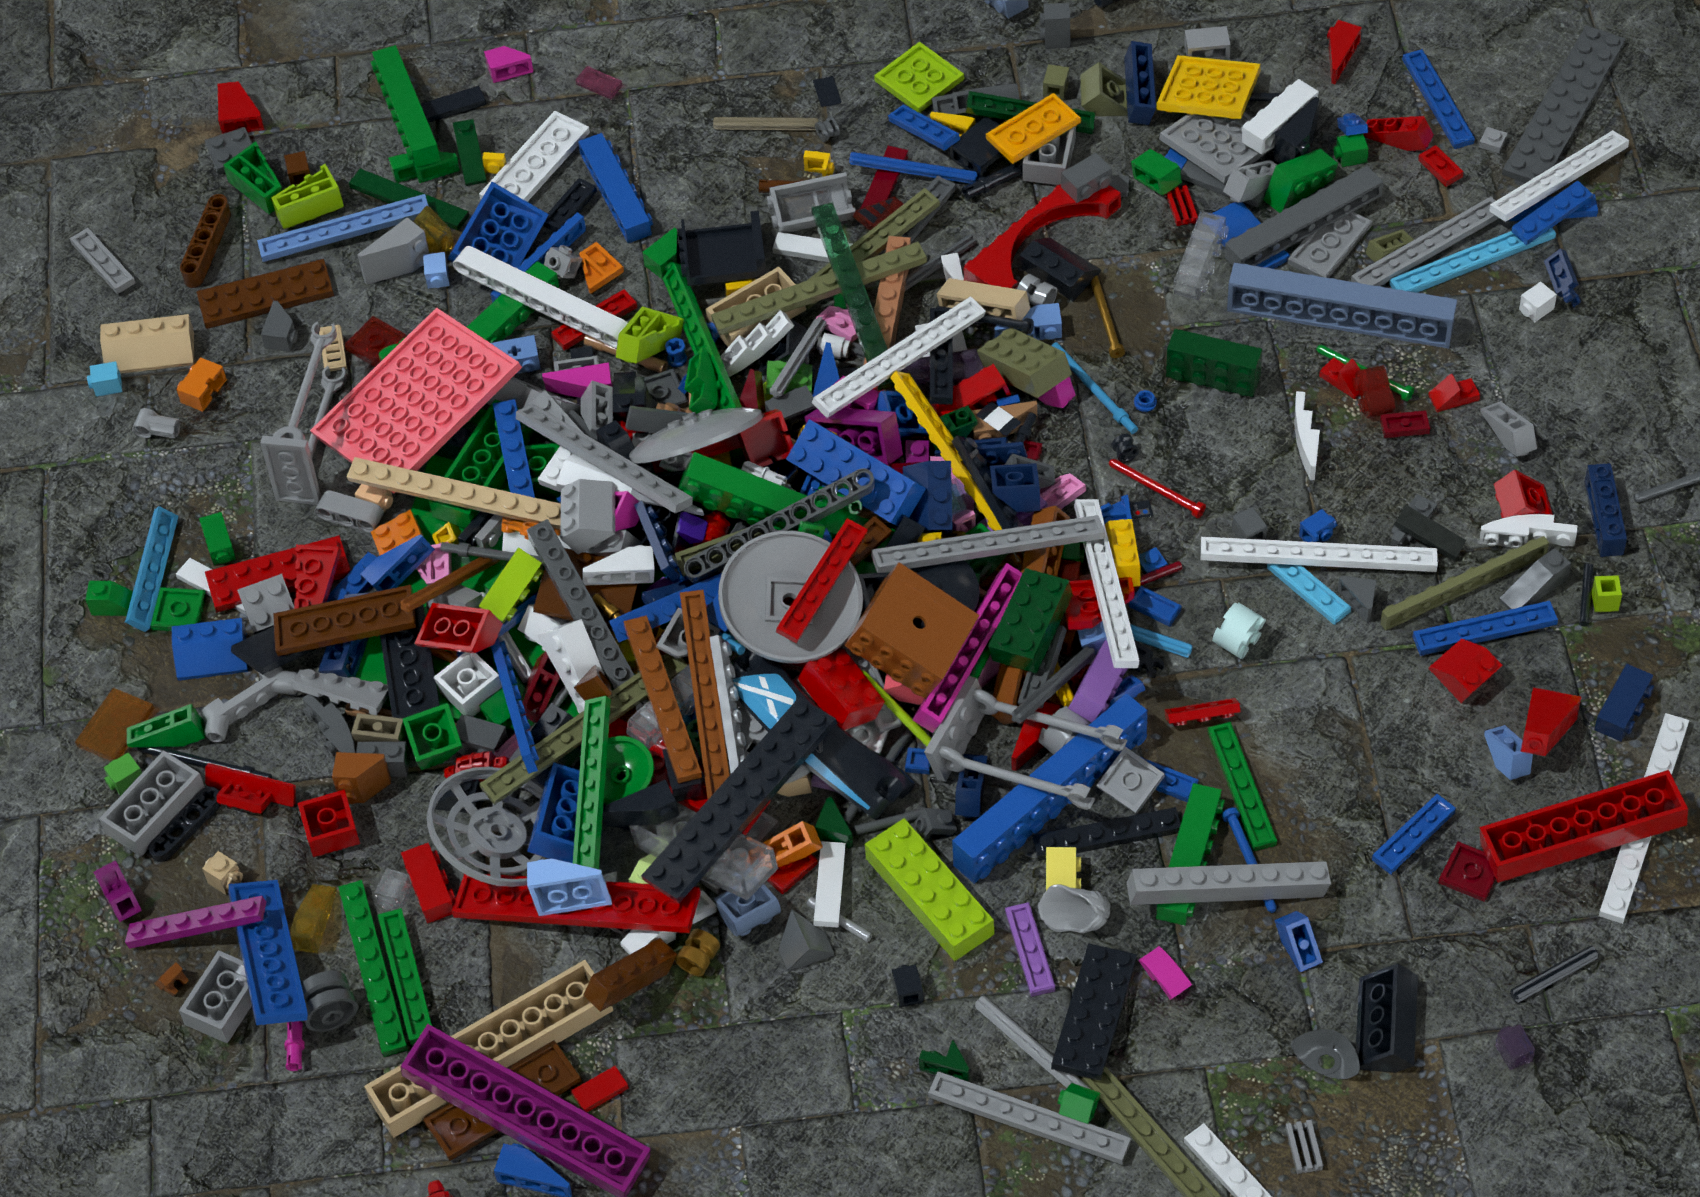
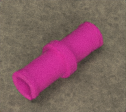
[284,1021,305,1071]

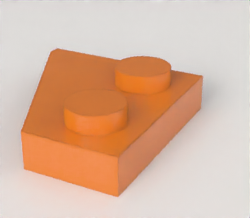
[579,242,624,294]

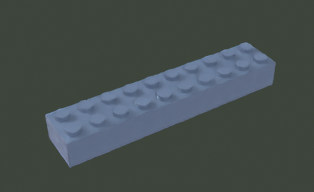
[1227,263,1457,348]

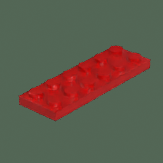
[205,535,351,613]

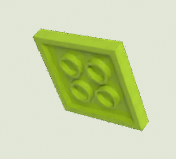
[874,42,964,113]

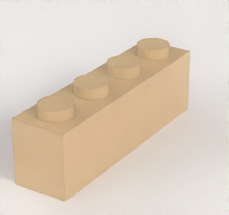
[937,278,1030,320]

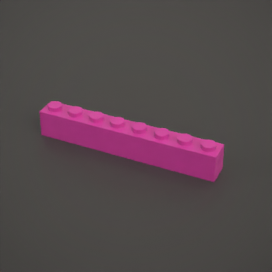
[912,563,1023,733]

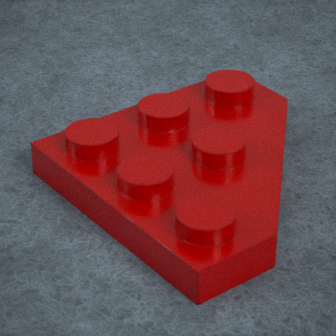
[1065,577,1134,630]

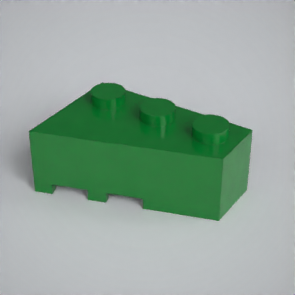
[223,141,282,215]
[1264,148,1338,213]

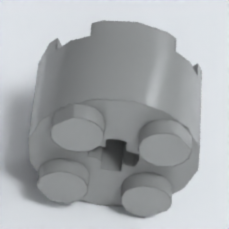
[1039,706,1090,755]

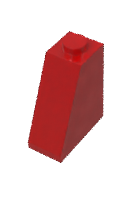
[217,81,264,134]

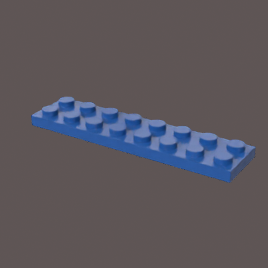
[228,880,308,1025]

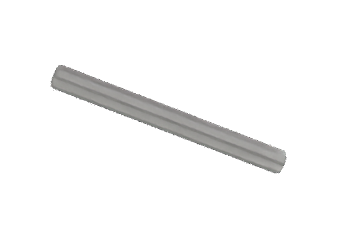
[770,317,827,398]
[975,996,1090,1089]

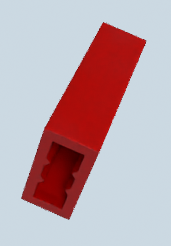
[1521,687,1581,756]

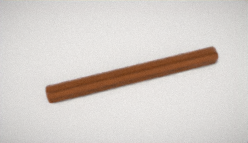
[400,557,500,613]

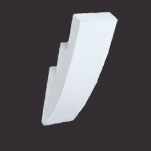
[720,310,794,377]
[1294,391,1320,480]

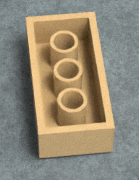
[706,267,806,347]

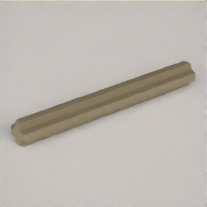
[713,117,819,131]

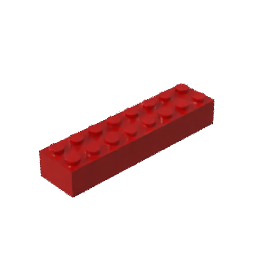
[1480,770,1688,883]

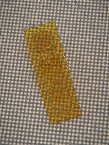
[290,884,337,953]

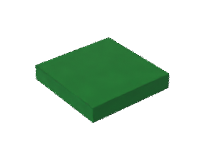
[150,587,207,631]

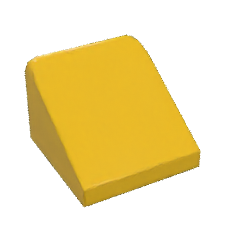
[432,522,461,544]

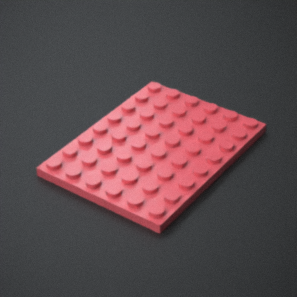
[310,308,522,494]

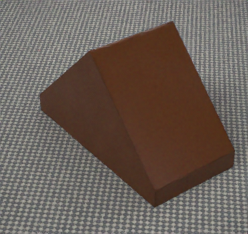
[574,665,612,701]

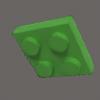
[766,361,812,395]

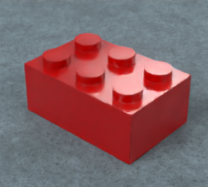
[798,649,885,730]

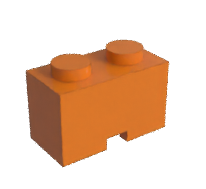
[176,357,227,412]

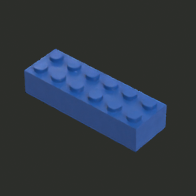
[786,419,926,526]

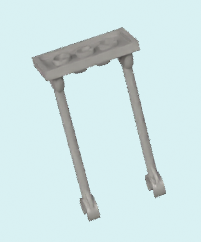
[260,322,347,505]
[924,676,1128,809]

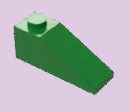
[127,704,205,747]

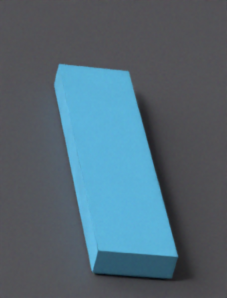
[1267,564,1351,625]

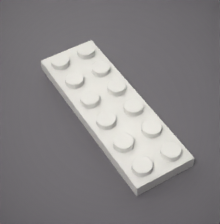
[479,111,590,202]

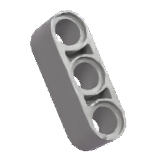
[315,490,384,533]

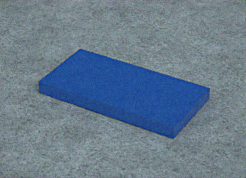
[1203,202,1290,269]

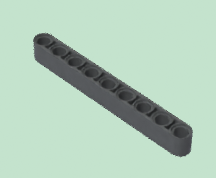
[684,468,875,583]

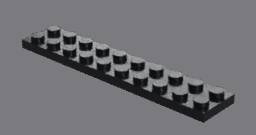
[641,697,838,904]

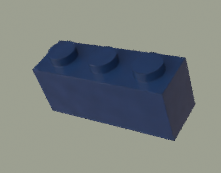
[1594,663,1655,742]

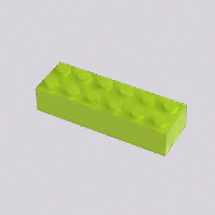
[865,818,994,962]

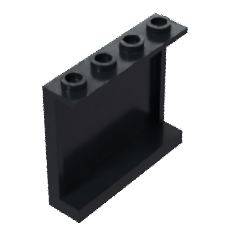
[677,211,767,286]

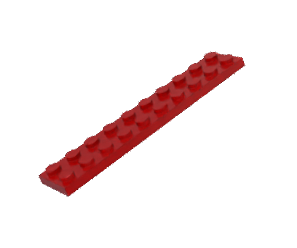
[451,874,701,933]

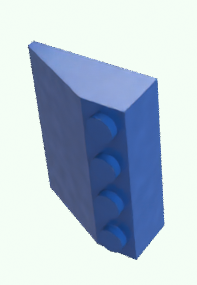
[447,182,549,268]

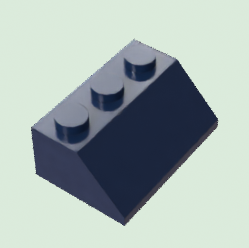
[903,461,952,536]

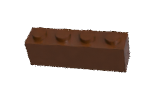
[583,938,677,1012]

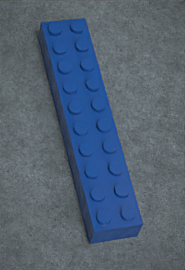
[952,693,1147,884]

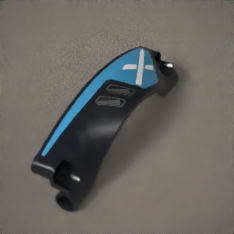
[732,649,916,820]

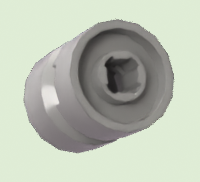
[1017,274,1057,307]

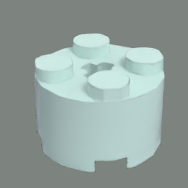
[1212,602,1266,659]

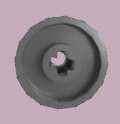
[301,970,358,1032]

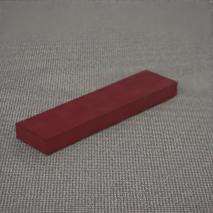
[860,146,909,218]

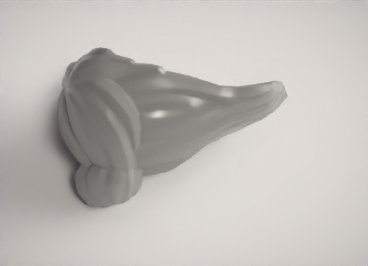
[1038,884,1111,933]

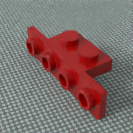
[205,763,296,814]

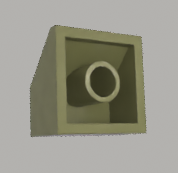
[1080,62,1128,116]

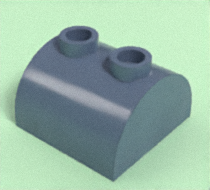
[714,875,781,937]

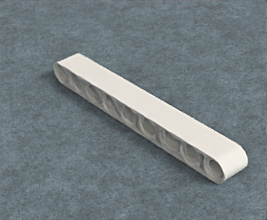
[453,246,628,348]

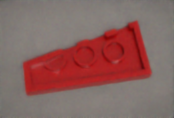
[294,544,342,609]

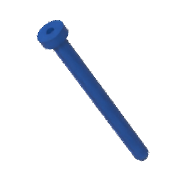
[1222,808,1277,913]

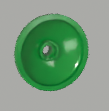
[603,736,655,805]

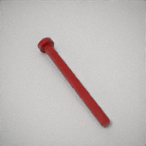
[1109,459,1206,519]

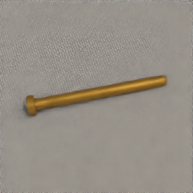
[1091,276,1125,358]

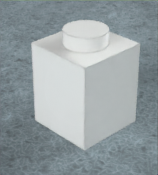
[1519,282,1557,322]

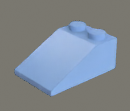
[527,859,612,916]

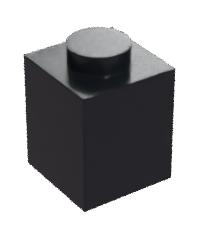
[892,964,924,1008]

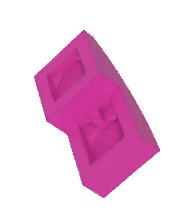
[1139,946,1192,1000]

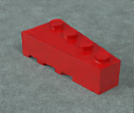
[928,364,1012,417]

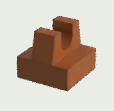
[154,962,189,996]

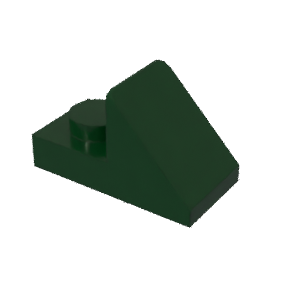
[919,1040,970,1082]

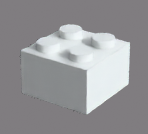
[434,652,502,717]

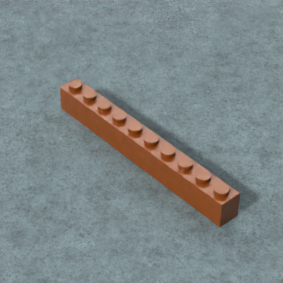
[992,505,1070,725]

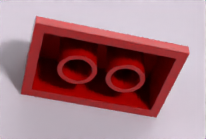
[414,603,503,653]

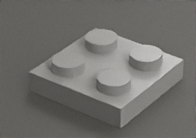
[238,574,294,634]
[1096,747,1165,815]

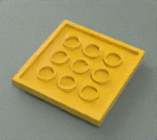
[1157,55,1261,119]

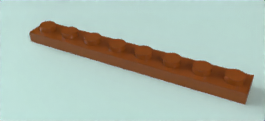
[624,615,702,784]

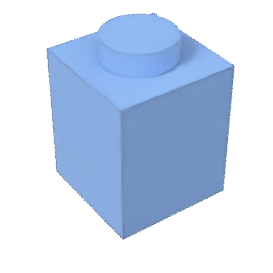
[423,252,449,289]

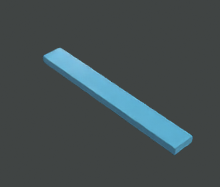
[1389,228,1556,293]

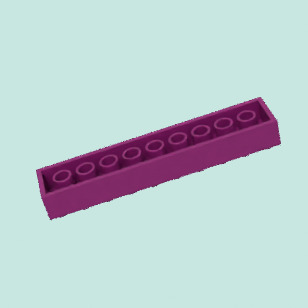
[400,1024,651,1197]

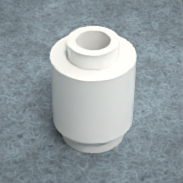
[816,333,851,359]

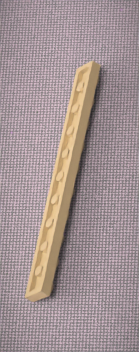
[347,457,561,529]

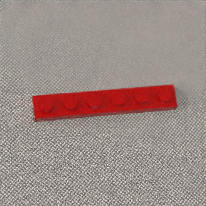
[776,518,868,644]

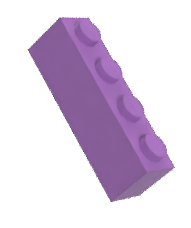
[1068,640,1128,722]

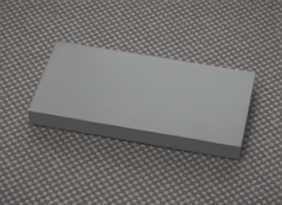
[1288,212,1372,278]

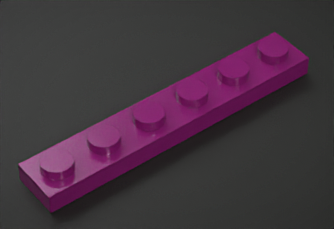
[125,896,266,949]

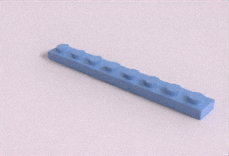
[257,194,431,262]

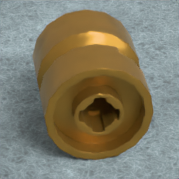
[675,929,720,977]

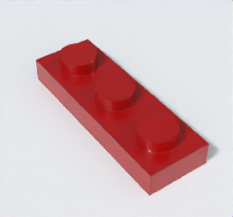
[1164,698,1241,726]

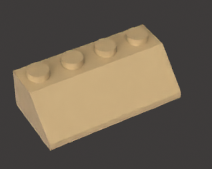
[100,314,194,374]

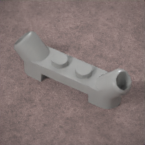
[201,666,299,742]

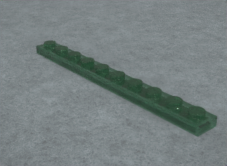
[811,202,895,391]

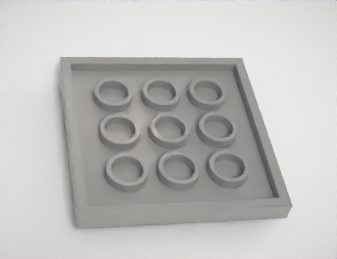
[1159,112,1274,183]

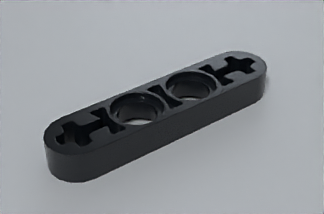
[149,787,221,862]

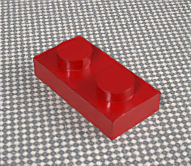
[1418,145,1464,187]

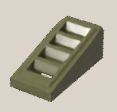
[1366,229,1414,262]

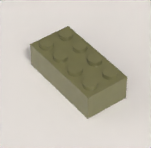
[977,328,1072,398]

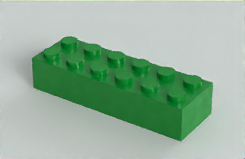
[429,399,537,528]

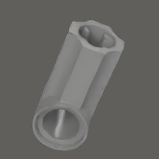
[132,408,181,438]

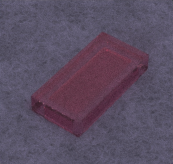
[575,66,623,99]

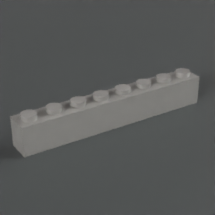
[1126,861,1331,905]

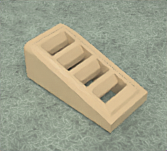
[319,325,347,372]

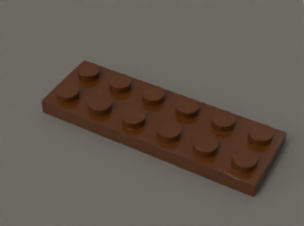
[196,259,334,329]
[273,585,416,656]
[423,1040,581,1161]

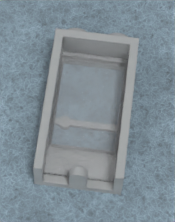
[766,172,856,233]

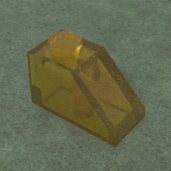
[414,205,454,253]

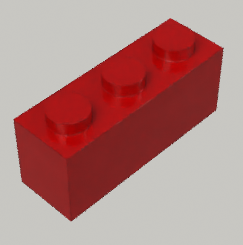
[401,843,455,923]

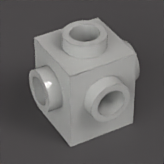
[544,245,582,278]

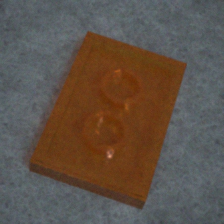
[75,688,155,761]

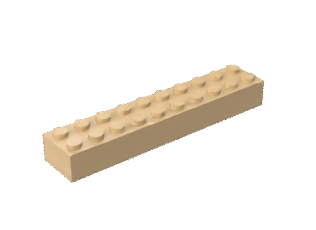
[364,960,613,1138]

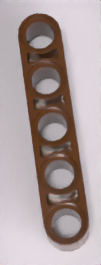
[180,194,231,288]

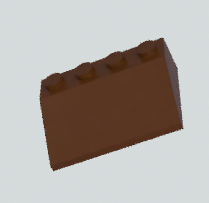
[533,548,642,629]

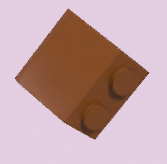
[332,752,392,804]

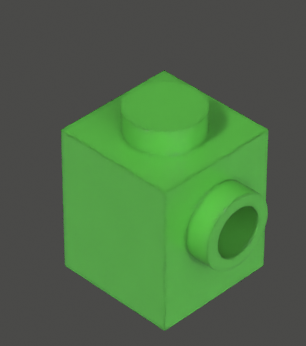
[103,753,142,796]

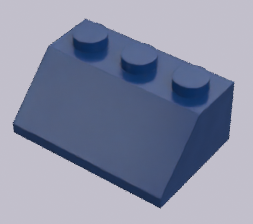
[172,618,248,681]

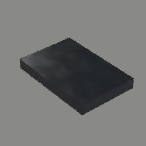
[231,627,316,675]

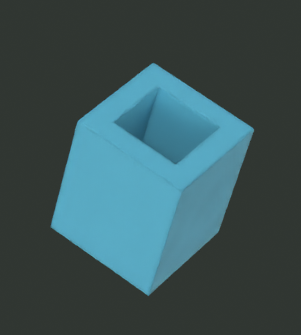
[87,361,123,397]

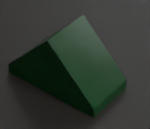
[815,797,853,848]

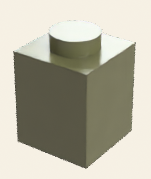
[1043,64,1069,100]

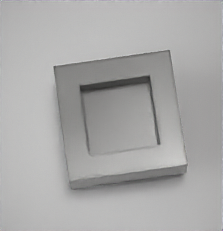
[1479,127,1507,154]

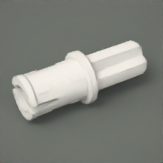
[741,461,787,487]

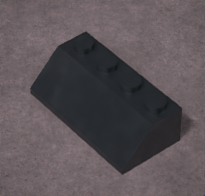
[1355,963,1418,1073]

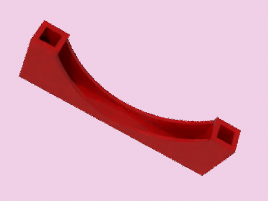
[964,184,1121,289]

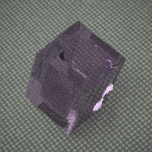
[1495,1024,1535,1070]

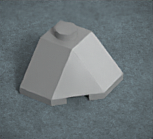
[656,607,721,658]

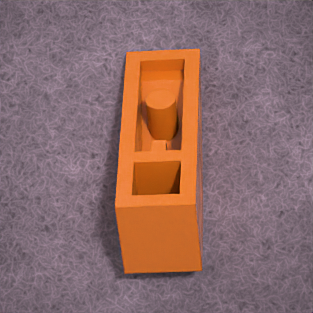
[740,821,823,877]

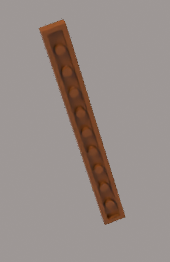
[680,590,729,799]

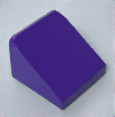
[676,512,708,544]

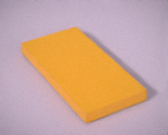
[986,93,1081,164]

